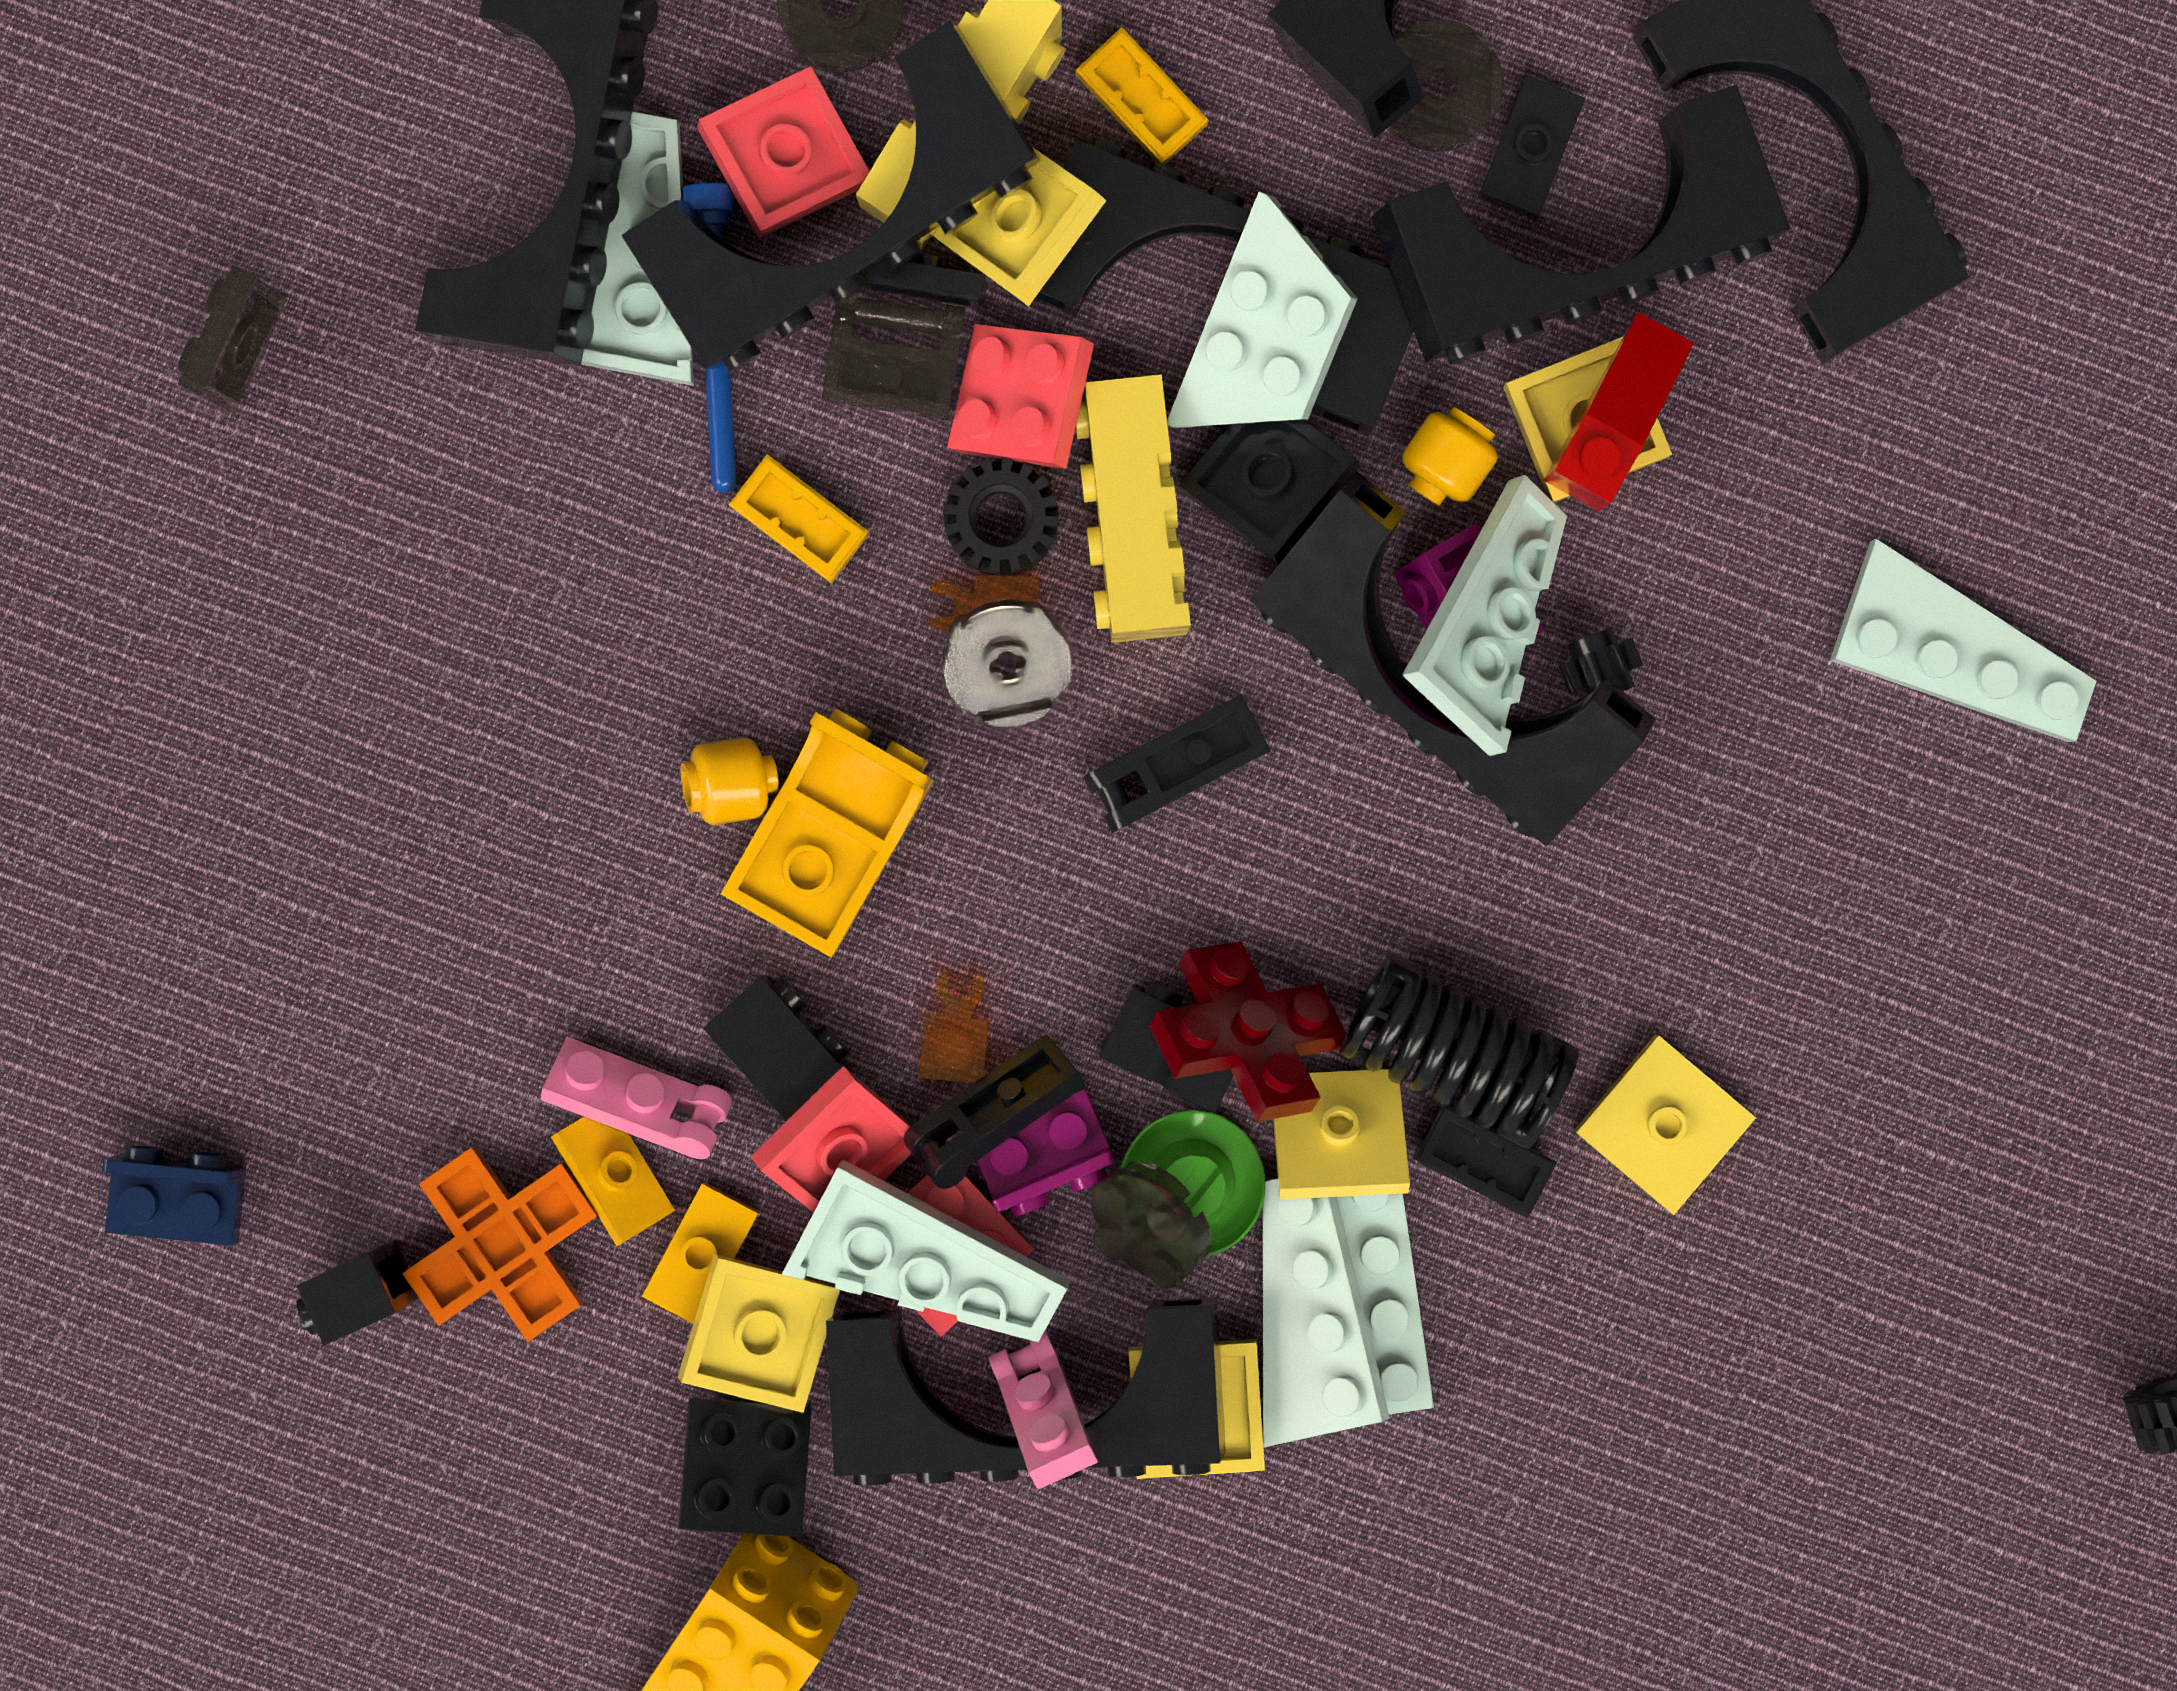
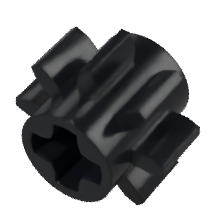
[1559,627,1643,694]

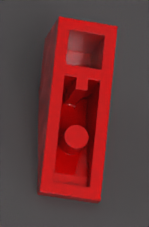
[1543,312,1694,512]

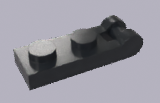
[1083,694,1271,833]
[904,1034,1085,1189]

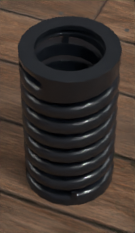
[1339,951,1579,1150]

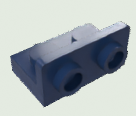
[102,1145,246,1246]

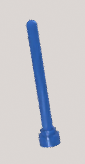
[681,183,737,493]

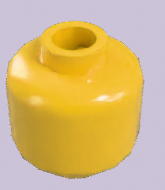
[1402,407,1498,506]
[680,737,779,825]

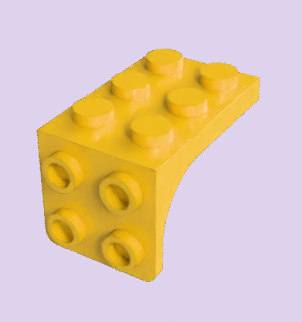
[720,708,934,958]
[641,1534,858,1691]

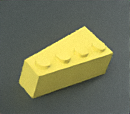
[856,0,1066,249]
[1076,374,1191,643]

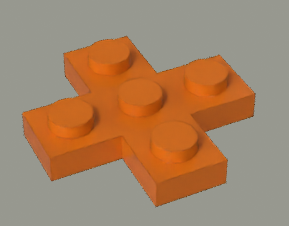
[402,1146,598,1342]

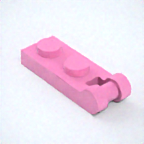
[541,1037,733,1159]
[988,1330,1098,1490]

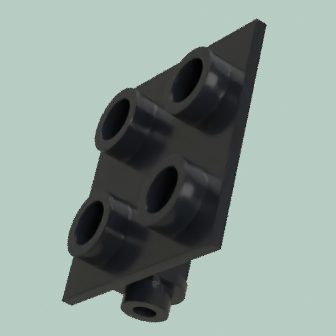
[678,1398,812,1537]

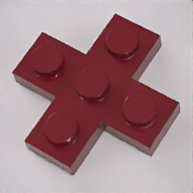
[1149,941,1348,1122]

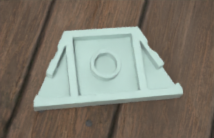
[1167,192,1358,428]

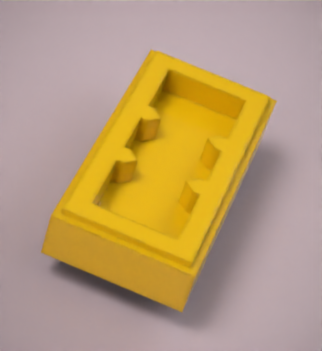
[1075,27,1209,165]
[729,454,870,584]
[551,1117,675,1246]
[642,1182,760,1324]

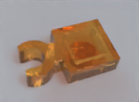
[929,575,1039,642]
[919,970,990,1083]

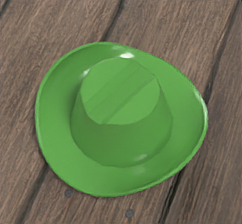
[1119,1110,1265,1257]

